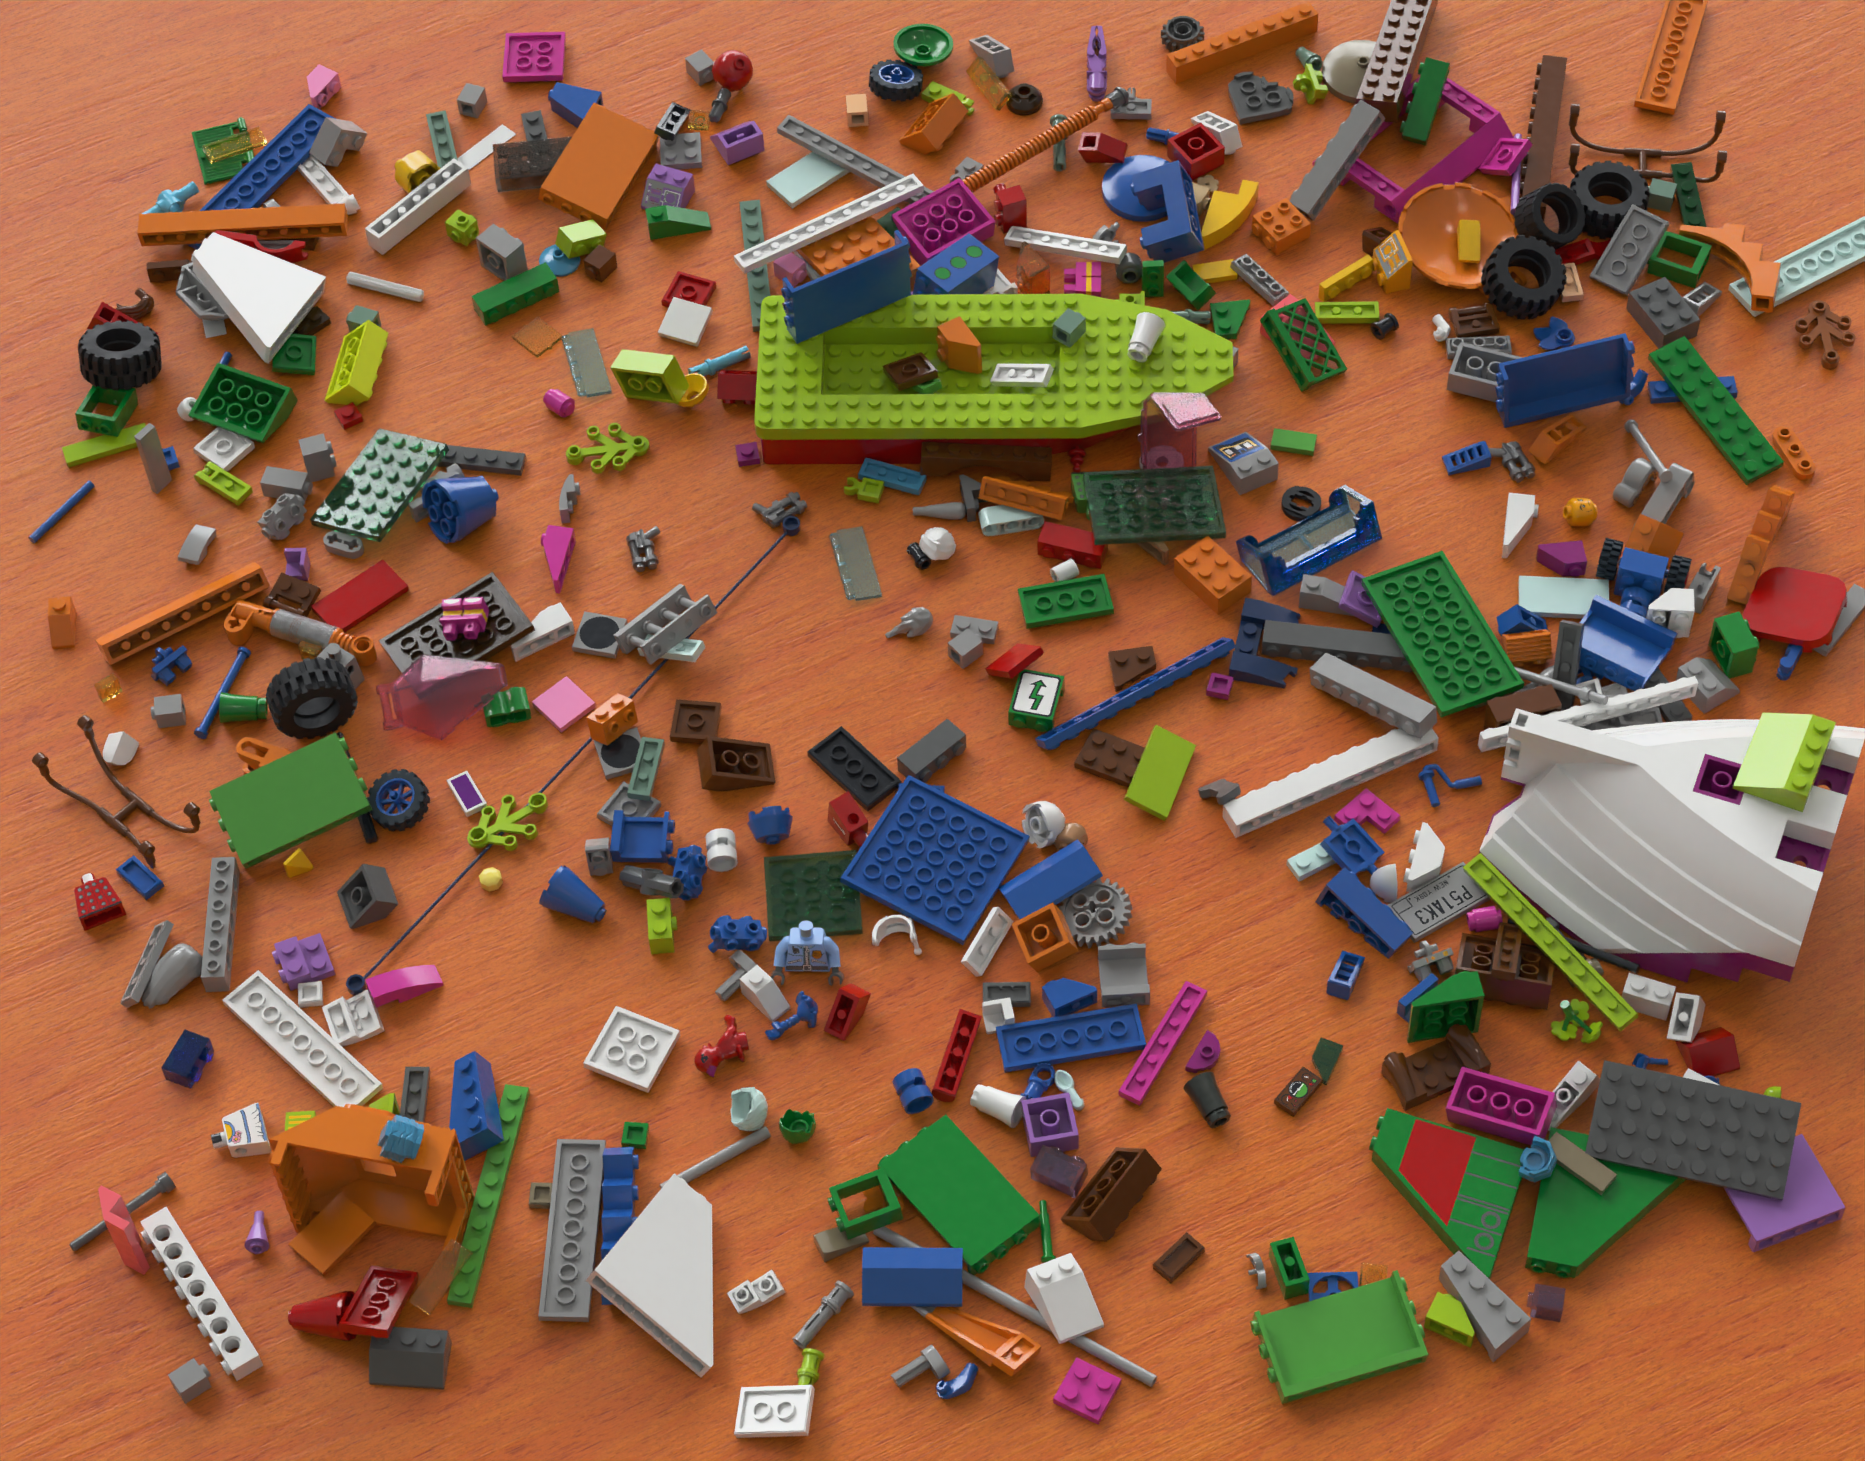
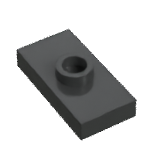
[983,982,1031,1007]

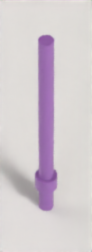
[1510,133,1522,215]

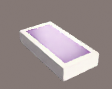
[447,771,487,817]

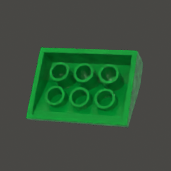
[188,363,298,443]

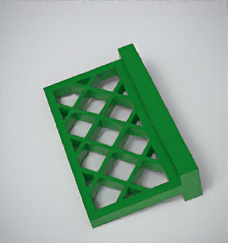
[1260,298,1347,392]

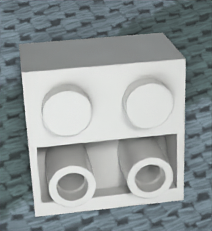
[1646,588,1695,638]

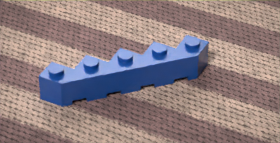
[601,1147,639,1305]

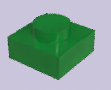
[621,1122,649,1149]

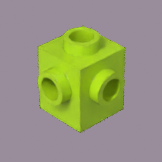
[445,210,479,246]

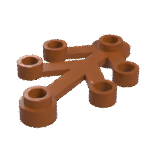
[1795,300,1856,370]

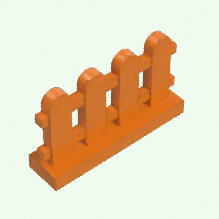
[978,475,1075,520]

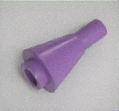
[244,1211,269,1254]

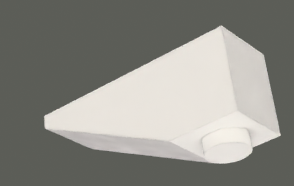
[1191,111,1242,155]
[1502,493,1539,558]
[511,602,575,662]

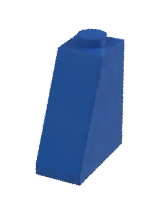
[548,82,604,128]

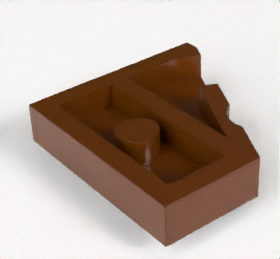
[1108,646,1156,692]

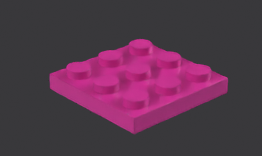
[502,32,566,82]

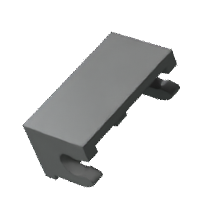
[1688,563,1721,614]

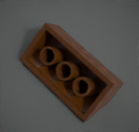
[1061,1147,1162,1242]

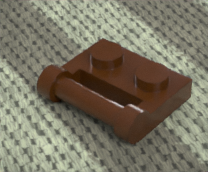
[1448,302,1500,338]
[263,572,321,617]

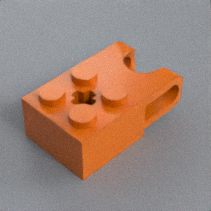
[236,737,292,775]

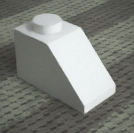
[739,965,790,1022]
[1667,992,1705,1043]

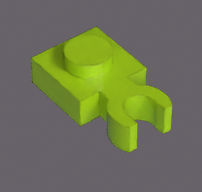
[844,477,885,503]

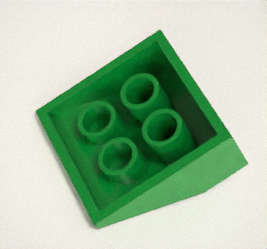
[1407,971,1484,1043]

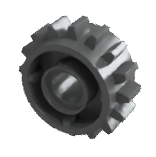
[1161,16,1205,52]

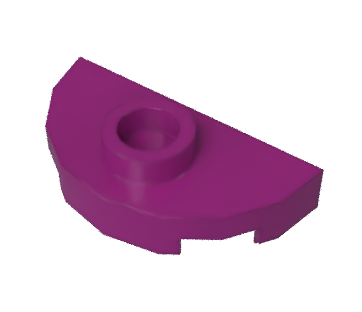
[1185,1030,1220,1073]

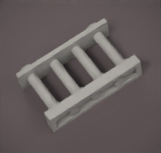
[614,584,717,664]

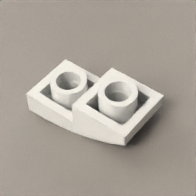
[727,1270,786,1314]

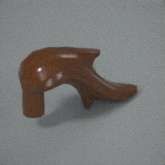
[116,288,154,320]

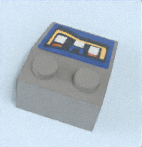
[1208,432,1279,495]

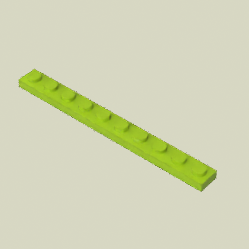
[1463,853,1638,1032]

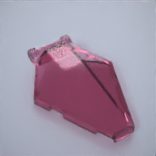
[376,655,508,740]

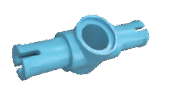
[142,181,199,214]

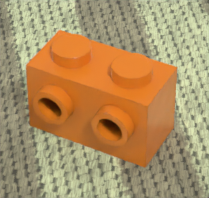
[586,694,638,746]

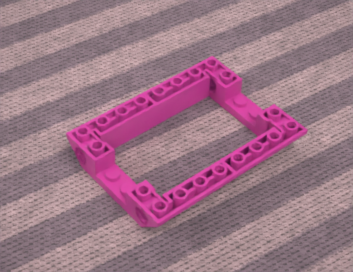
[1312,77,1514,224]

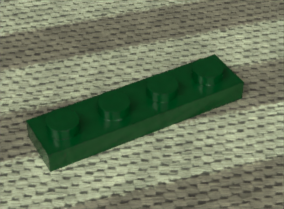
[1670,162,1706,227]

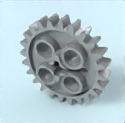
[1058,878,1133,948]

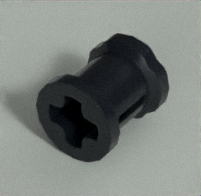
[1370,313,1399,340]

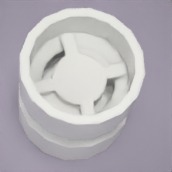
[705,828,738,872]

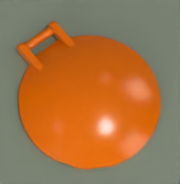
[1398,182,1527,299]

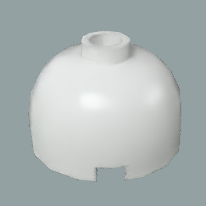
[1022,801,1065,848]

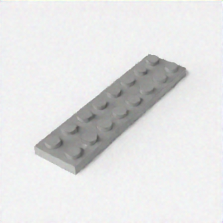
[538,1139,607,1322]

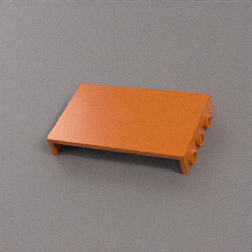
[538,103,659,231]

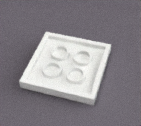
[583,1006,680,1093]

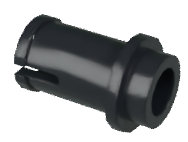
[906,542,931,570]

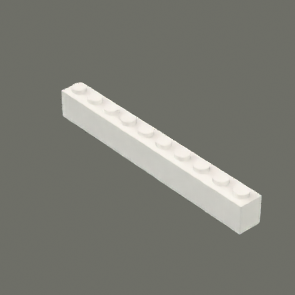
[1223,728,1439,838]

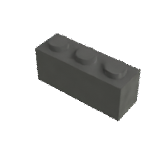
[897,719,966,782]

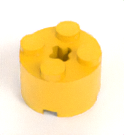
[395,150,441,194]

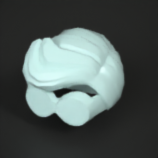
[730,1087,768,1131]

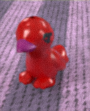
[694,1015,749,1077]

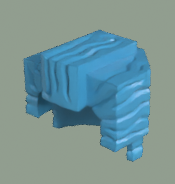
[377,1114,424,1163]
[1518,1136,1557,1182]

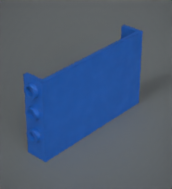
[781,230,912,344]
[1495,333,1635,428]

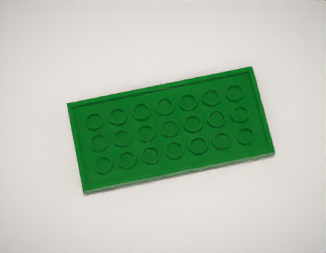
[1361,551,1524,718]

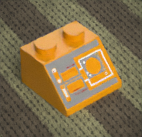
[1372,230,1413,294]

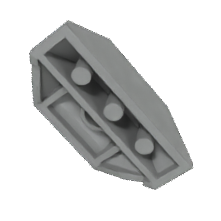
[176,262,229,321]

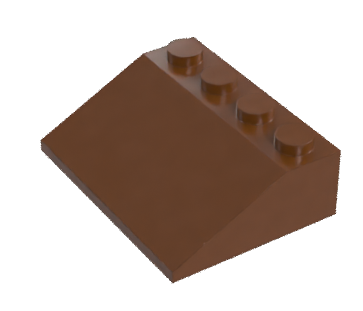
[1455,933,1555,1010]

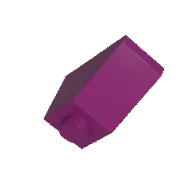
[1536,540,1587,577]

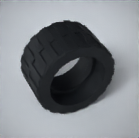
[1514,183,1586,249]

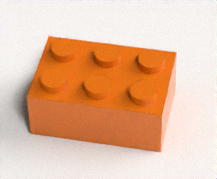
[1174,536,1252,615]

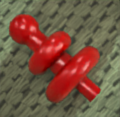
[1068,445,1086,472]

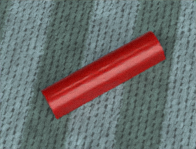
[931,1009,982,1102]

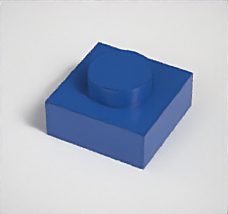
[162,446,180,470]

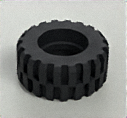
[1570,161,1650,240]
[1481,235,1567,320]
[78,320,162,391]
[266,657,358,739]

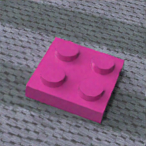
[1478,137,1533,176]
[1053,1357,1121,1424]

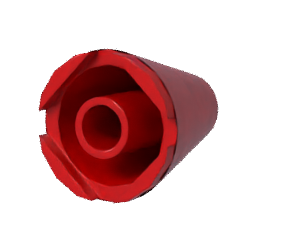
[288,1291,357,1341]

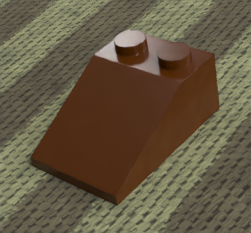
[697,736,775,791]

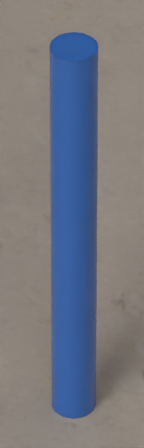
[28,480,95,543]

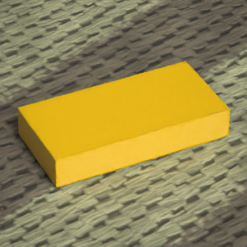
[1192,259,1238,284]

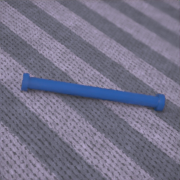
[194,647,251,739]

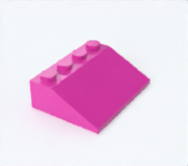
[892,178,995,266]

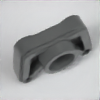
[1198,779,1241,805]

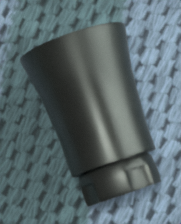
[1183,1072,1231,1128]

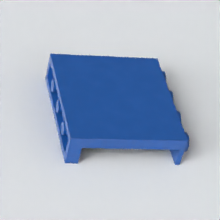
[1579,595,1678,691]

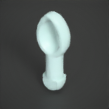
[1054,1070,1084,1110]

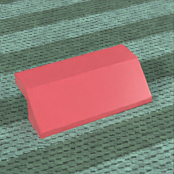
[98,1185,150,1275]

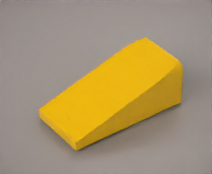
[1457,220,1480,263]

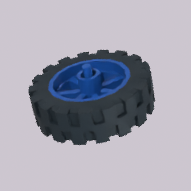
[869,59,923,102]
[367,769,430,831]

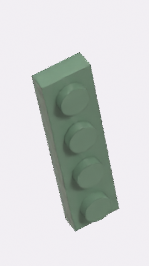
[426,110,458,168]

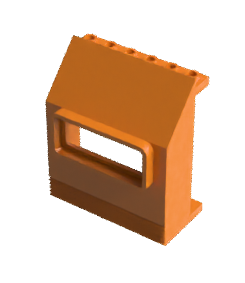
[269,1104,475,1263]

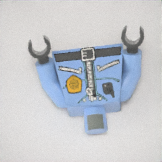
[771,921,844,986]

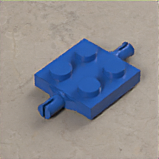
[1320,816,1385,875]

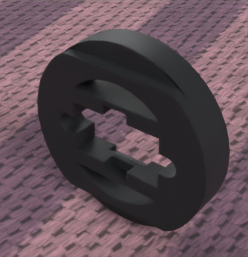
[1282,486,1321,521]

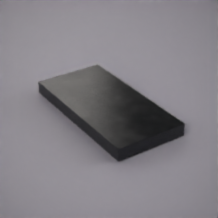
[807,726,902,811]

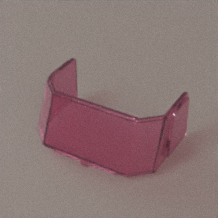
[1138,392,1221,528]

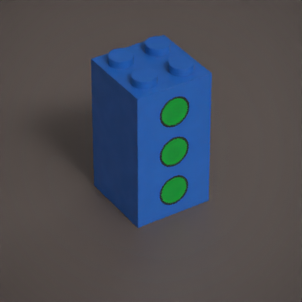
[913,233,1000,295]

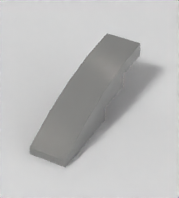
[1580,707,1663,731]

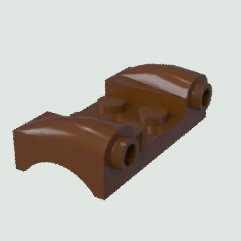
[1381,1024,1491,1111]

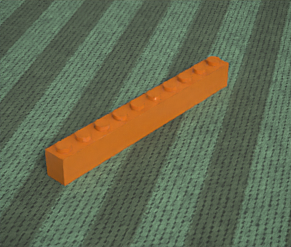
[137,203,348,247]

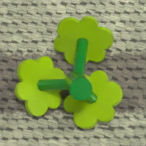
[1551,999,1603,1044]

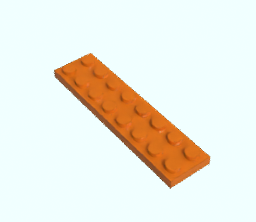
[1634,0,1708,115]

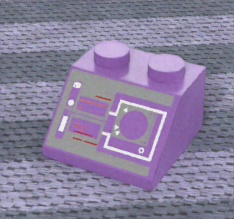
[641,164,695,210]

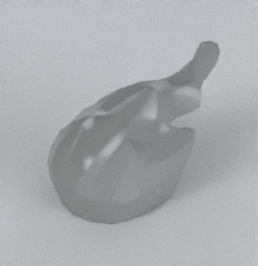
[1092,222,1120,243]
[885,607,933,638]

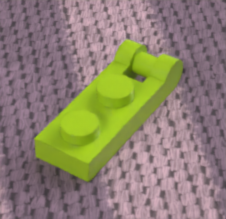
[194,461,253,506]

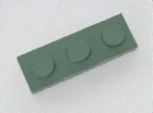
[627,737,665,801]

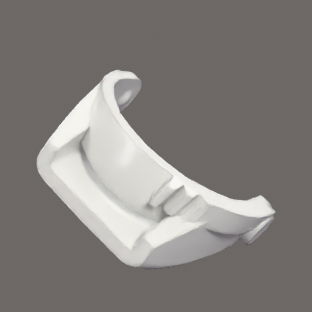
[872,915,922,955]

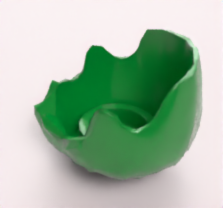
[779,1109,816,1144]

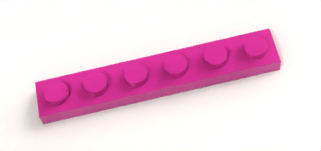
[1119,981,1207,1106]

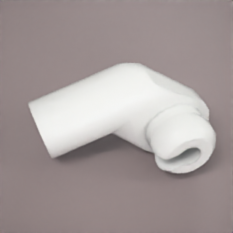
[1432,314,1451,342]

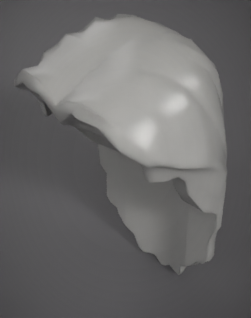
[142,943,203,1008]

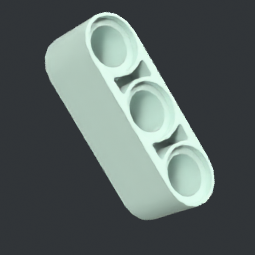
[978,505,1044,536]

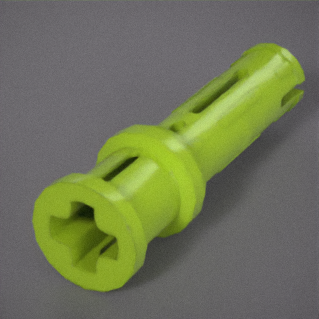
[797,1348,825,1386]

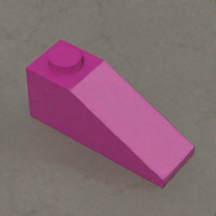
[541,525,576,593]

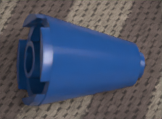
[539,865,607,923]

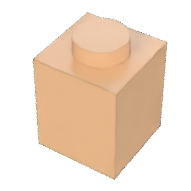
[846,94,868,127]

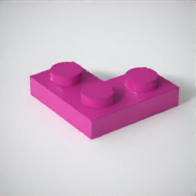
[1334,788,1400,834]

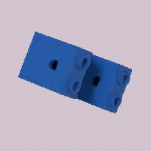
[1130,160,1204,263]

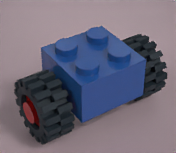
[1596,538,1692,604]

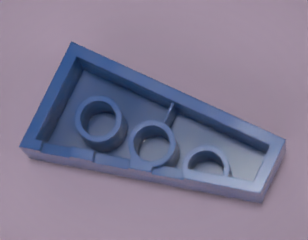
[1315,867,1413,959]
[449,1051,504,1161]

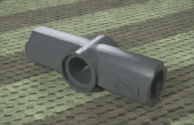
[619,865,684,899]

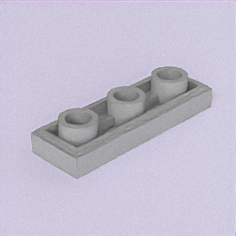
[1230,254,1289,306]
[1445,336,1512,359]

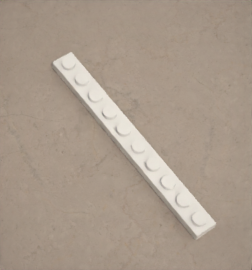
[734,174,924,274]
[1478,676,1698,752]

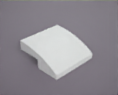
[322,989,385,1046]

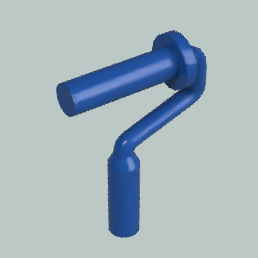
[1418,764,1482,807]

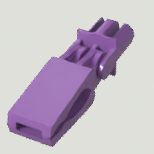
[1087,26,1107,102]

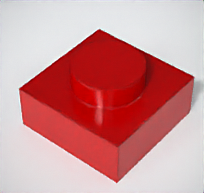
[334,402,363,430]

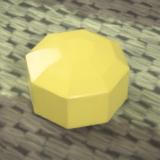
[479,867,503,892]

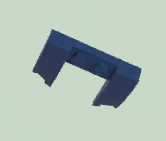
[1229,597,1301,688]

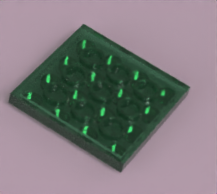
[764,850,863,941]

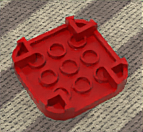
[1743,567,1847,653]

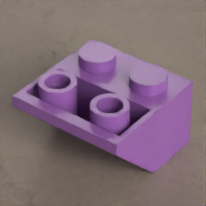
[710,121,765,165]

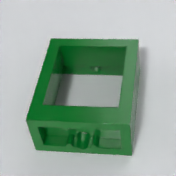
[1647,231,1712,288]
[75,386,138,437]
[827,1167,903,1240]

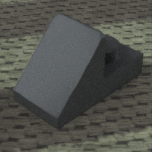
[959,474,987,522]

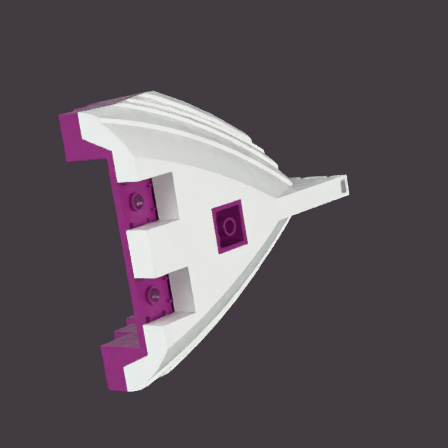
[1479,708,1865,982]

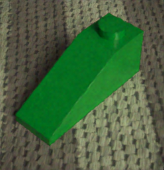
[645,205,711,240]

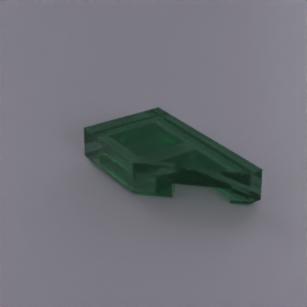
[1312,1037,1343,1085]

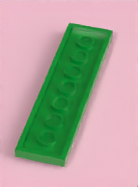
[1648,336,1784,485]

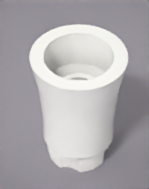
[1127,312,1165,362]
[970,1084,1026,1128]

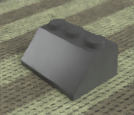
[369,1327,452,1390]

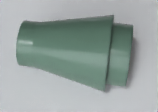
[1295,47,1322,71]

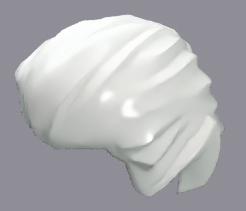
[919,527,956,560]

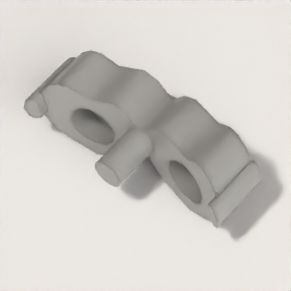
[1246,1253,1267,1290]

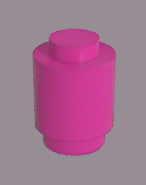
[543,389,575,418]
[1466,906,1502,933]

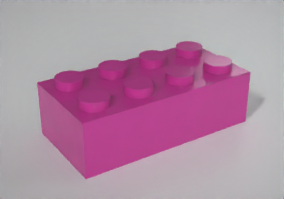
[1446,1067,1557,1145]

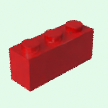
[1037,521,1108,569]

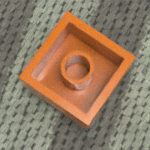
[1012,903,1079,972]

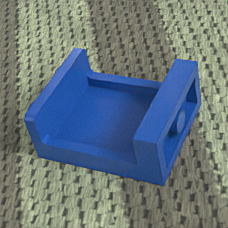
[610,810,675,863]

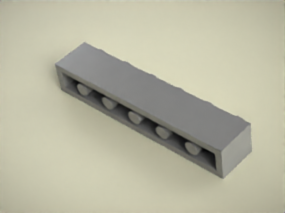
[1290,100,1385,221]
[1309,653,1437,739]

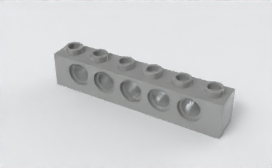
[201,857,240,992]

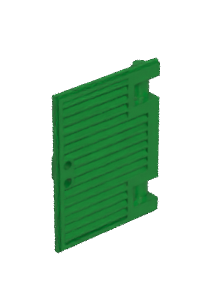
[192,117,254,185]

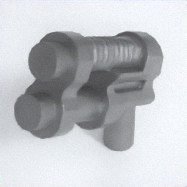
[1488,441,1535,483]
[752,492,807,528]
[626,526,660,572]

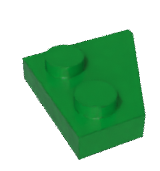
[1210,299,1250,340]

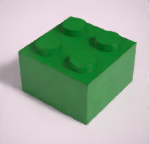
[1708,611,1759,679]

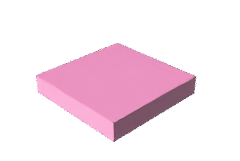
[532,676,596,733]

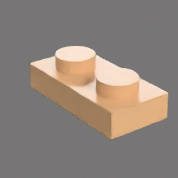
[1560,263,1584,302]

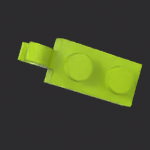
[921,81,975,116]

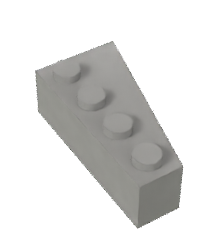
[1439,1251,1531,1362]

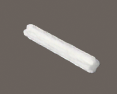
[346,272,425,302]

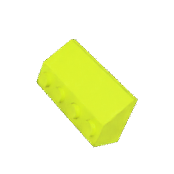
[324,320,388,406]

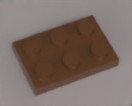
[1074,728,1145,788]

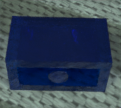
[161,1029,214,1089]

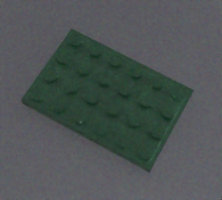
[310,428,449,542]
[1083,466,1226,545]

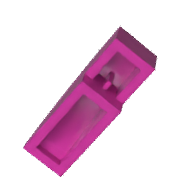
[365,965,443,1008]

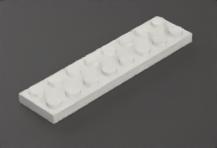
[222,970,383,1107]

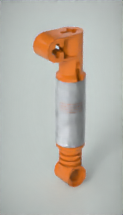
[224,600,377,666]

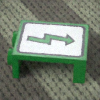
[1008,669,1065,732]

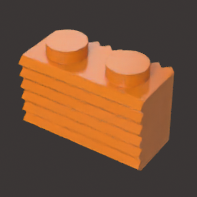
[1502,629,1553,667]

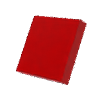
[661,271,717,307]
[985,643,1044,679]

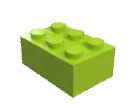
[610,349,689,404]

